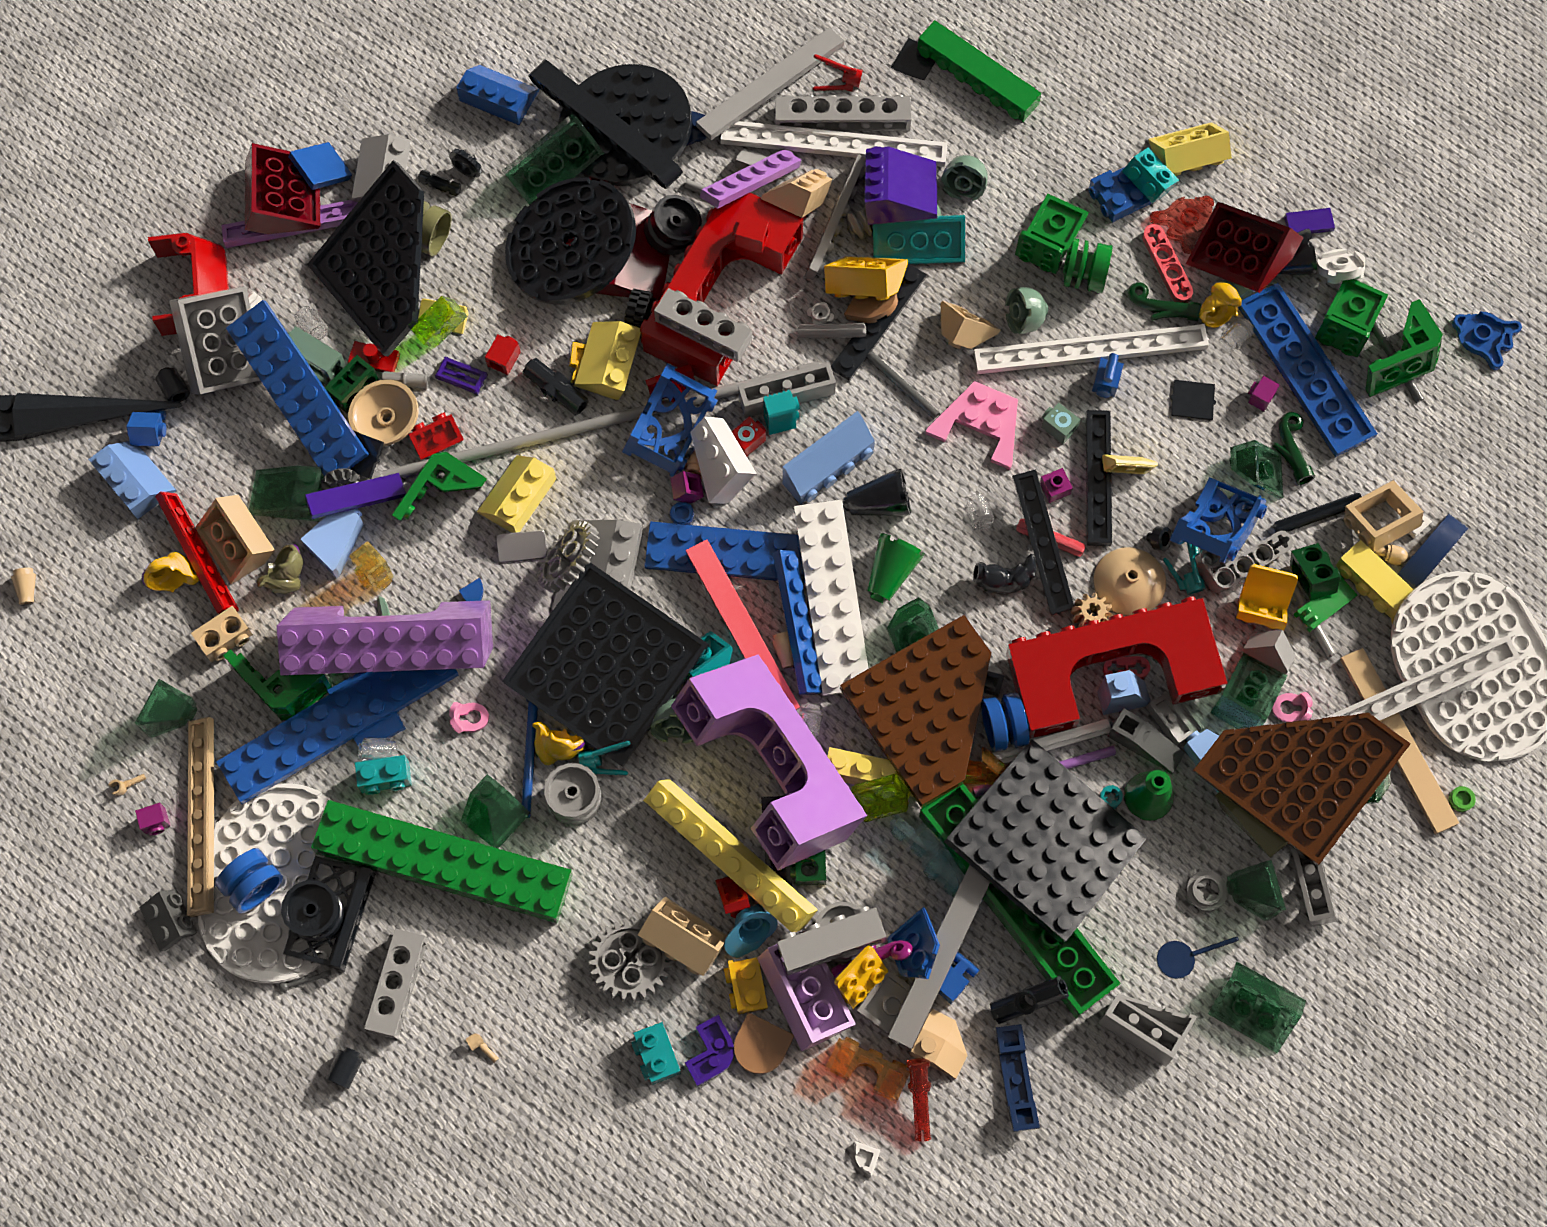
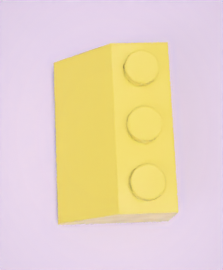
[1148,122,1232,176]
[574,321,641,400]
[477,455,556,533]

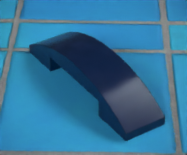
[1397,514,1469,590]
[996,1024,1040,1132]

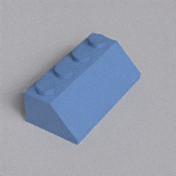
[782,411,875,505]

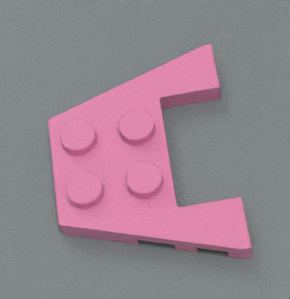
[926,381,1018,470]

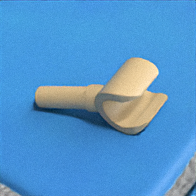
[108,774,146,796]
[466,1034,499,1063]

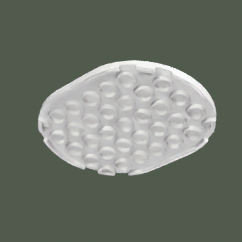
[1390,571,1547,762]
[198,784,356,984]

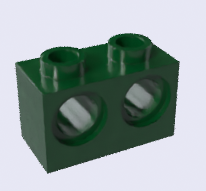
[325,355,379,413]
[1290,543,1341,601]
[790,850,827,886]

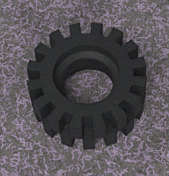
[624,288,653,328]

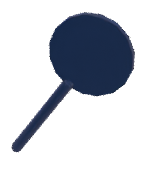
[1157,937,1239,979]

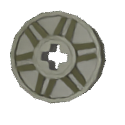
[421,201,452,256]

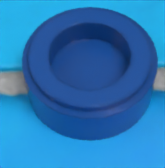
[670,502,694,525]

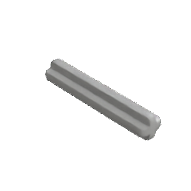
[798,323,866,338]

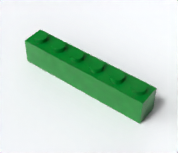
[917,20,1042,122]

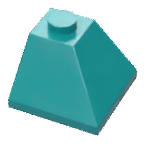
[687,631,733,680]

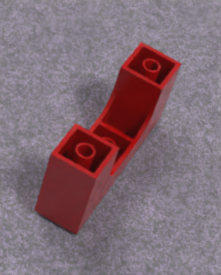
[640,193,803,386]
[1006,597,1228,739]

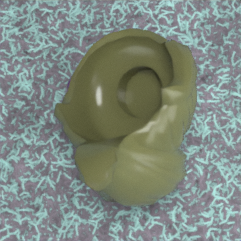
[257,544,303,594]

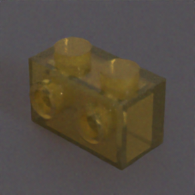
[349,541,394,592]

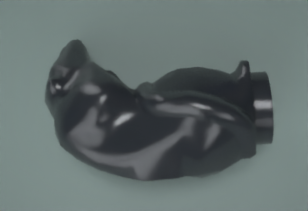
[973,554,1036,595]

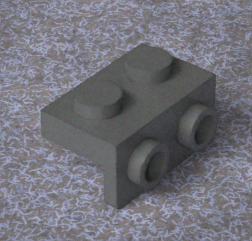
[139,890,197,951]

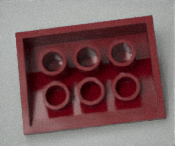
[245,143,320,234]
[1186,202,1303,293]
[596,203,670,301]

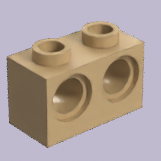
[191,606,253,662]

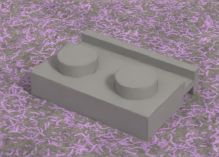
[1145,692,1204,746]

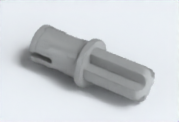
[381,371,429,389]

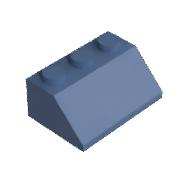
[88,441,176,520]

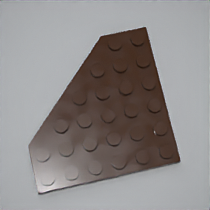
[840,615,992,808]
[1193,712,1411,866]

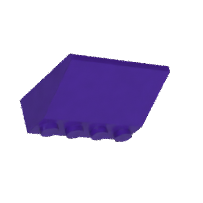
[865,146,938,225]

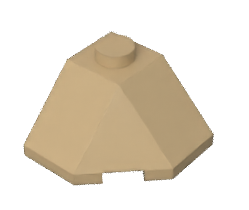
[940,300,1000,349]
[909,1009,967,1079]

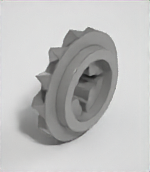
[1187,871,1228,911]

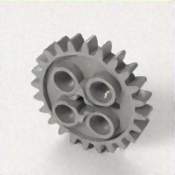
[538,521,599,593]
[588,919,671,1003]

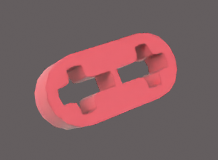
[1103,656,1150,679]

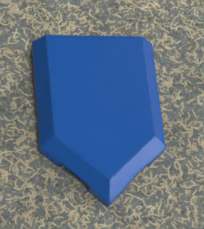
[887,907,940,979]

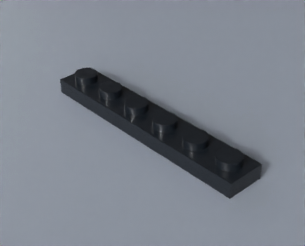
[831,263,927,381]
[1086,410,1112,547]
[1012,469,1075,615]

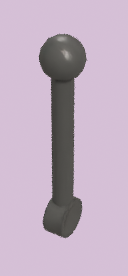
[279,970,332,992]

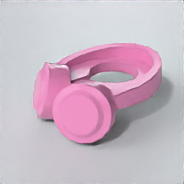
[1272,692,1313,722]
[449,702,489,734]

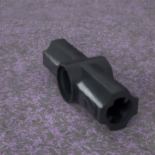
[523,358,589,416]
[990,975,1069,1024]

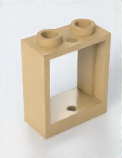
[1344,480,1424,552]

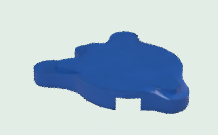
[1452,311,1522,370]

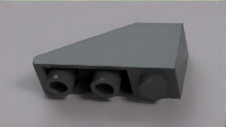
[1107,708,1185,775]

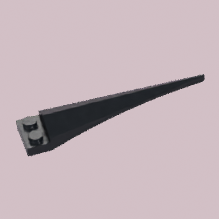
[0,393,183,442]

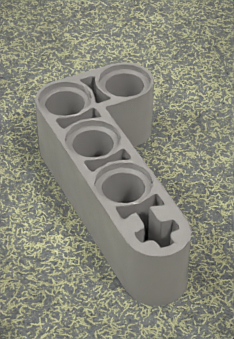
[1195,531,1293,593]

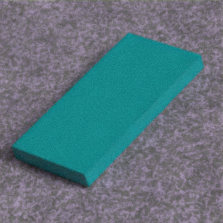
[873,215,965,264]

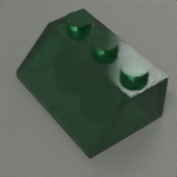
[1208,961,1306,1053]

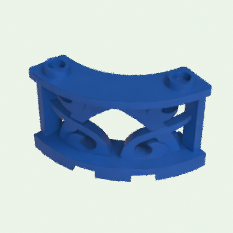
[622,363,718,477]
[1170,477,1267,563]

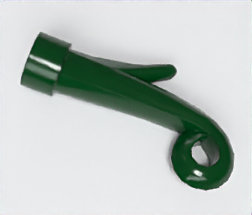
[1128,282,1201,322]
[1272,412,1315,485]

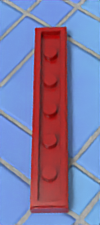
[155,491,239,614]

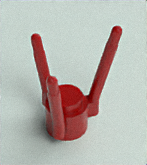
[813,54,863,92]

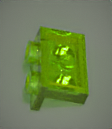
[851,774,910,823]

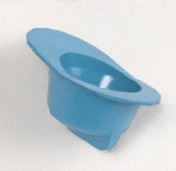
[724,903,778,958]

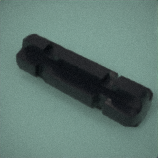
[418,170,462,196]

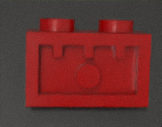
[408,412,464,460]

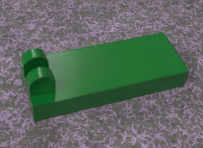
[1293,577,1358,633]

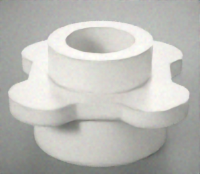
[807,302,834,324]

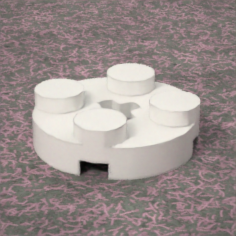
[1317,249,1365,284]

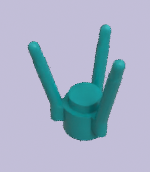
[1163,543,1206,595]
[578,741,630,775]

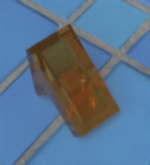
[964,747,1007,785]

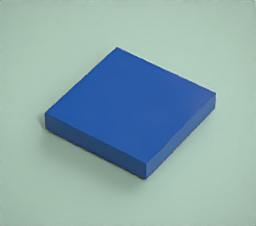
[289,142,352,190]

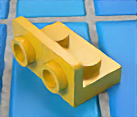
[724,957,768,1015]

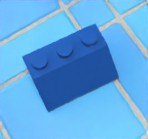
[456,65,539,125]

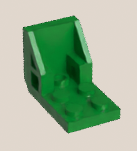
[1365,299,1443,397]
[392,452,487,522]
[223,649,332,721]

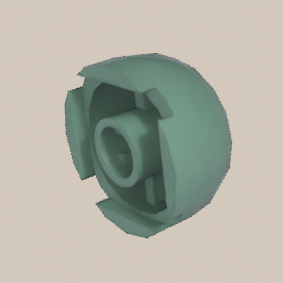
[941,155,988,201]
[1005,287,1048,334]
[651,698,693,743]

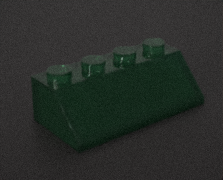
[502,113,604,205]

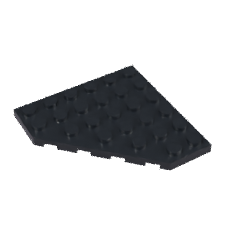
[307,160,424,357]

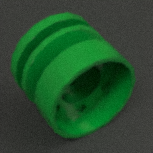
[1063,238,1113,294]

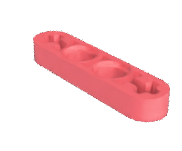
[1142,224,1193,303]

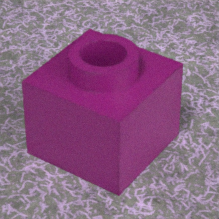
[1247,376,1280,412]
[1040,468,1073,503]
[670,471,704,503]
[135,802,170,836]

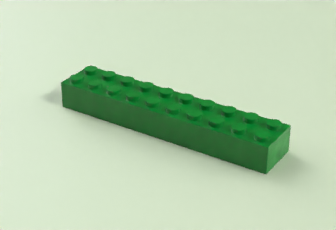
[919,784,1121,1019]
[311,800,573,923]

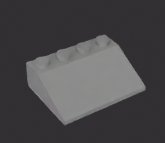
[169,286,260,394]
[552,520,642,611]

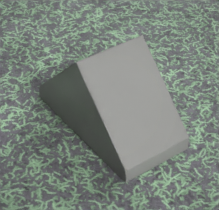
[1242,630,1296,674]

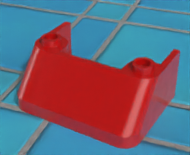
[148,233,229,336]

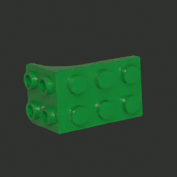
[1015,193,1089,274]
[1315,279,1388,358]

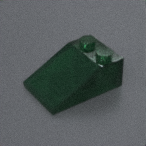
[249,465,324,522]
[1210,652,1288,729]

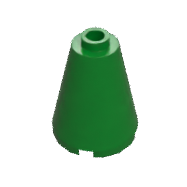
[867,533,925,603]
[1124,770,1174,821]

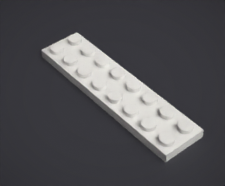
[794,500,869,696]

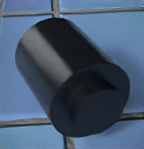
[155,367,190,402]
[325,1047,363,1090]

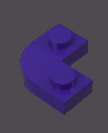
[685,1014,734,1087]

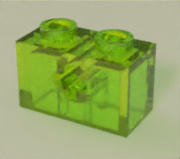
[411,296,468,348]

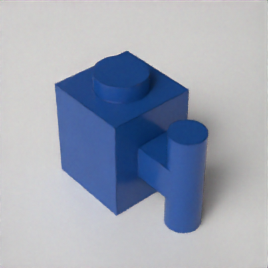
[1092,353,1124,398]
[126,410,167,446]
[938,952,980,1004]

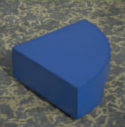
[459,578,484,601]

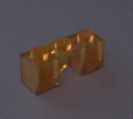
[825,1037,910,1103]

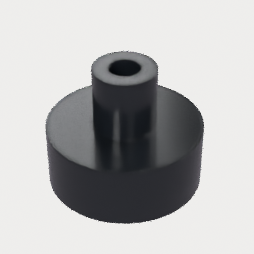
[1146,526,1172,551]

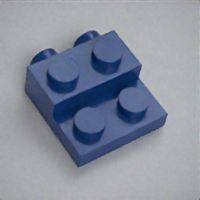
[1088,166,1151,223]

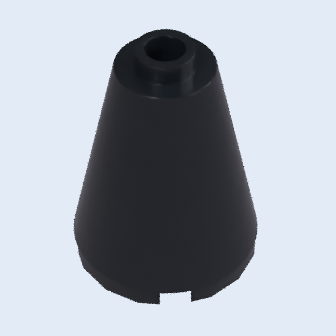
[1278,228,1317,275]
[843,469,911,516]

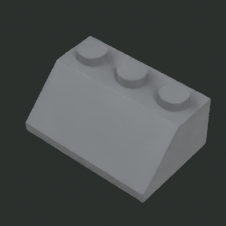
[351,134,411,202]

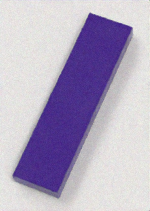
[305,473,406,519]

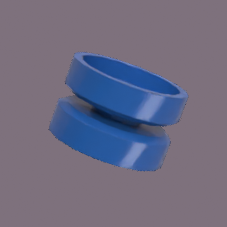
[981,692,1029,753]
[215,848,283,913]

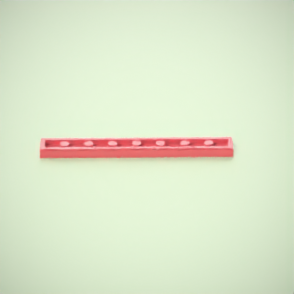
[686,540,800,710]

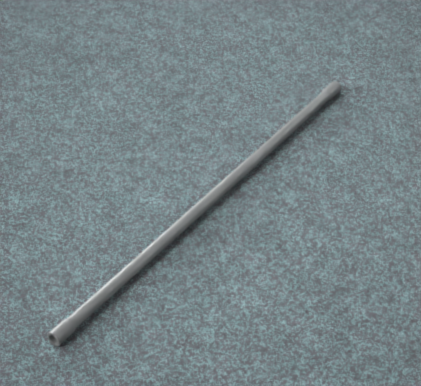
[359,361,819,482]

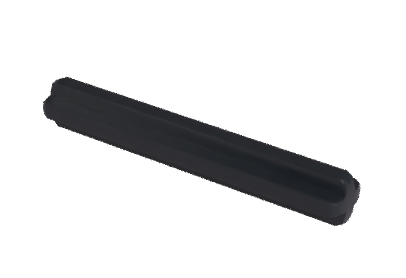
[1273,493,1362,533]

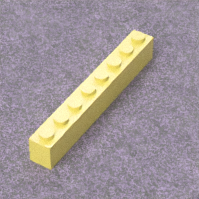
[643,779,818,932]

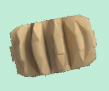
[1071,593,1113,628]

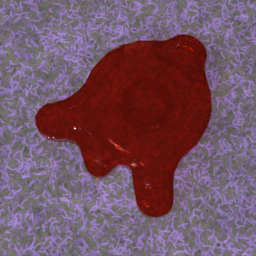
[1149,195,1214,254]

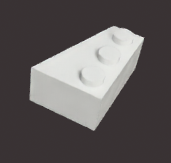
[690,417,756,504]

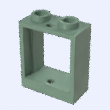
[288,326,346,385]

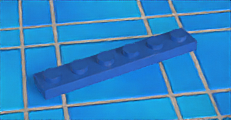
[773,550,822,695]

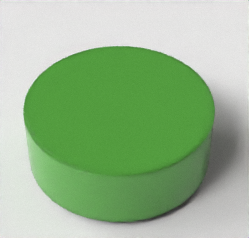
[1449,786,1476,812]

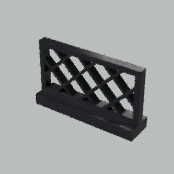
[283,856,376,972]

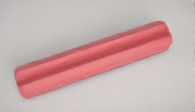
[1016,519,1086,557]

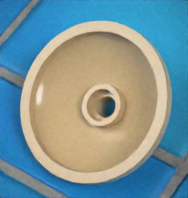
[348,380,419,446]
[1093,547,1166,616]

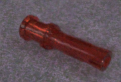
[906,1058,932,1142]

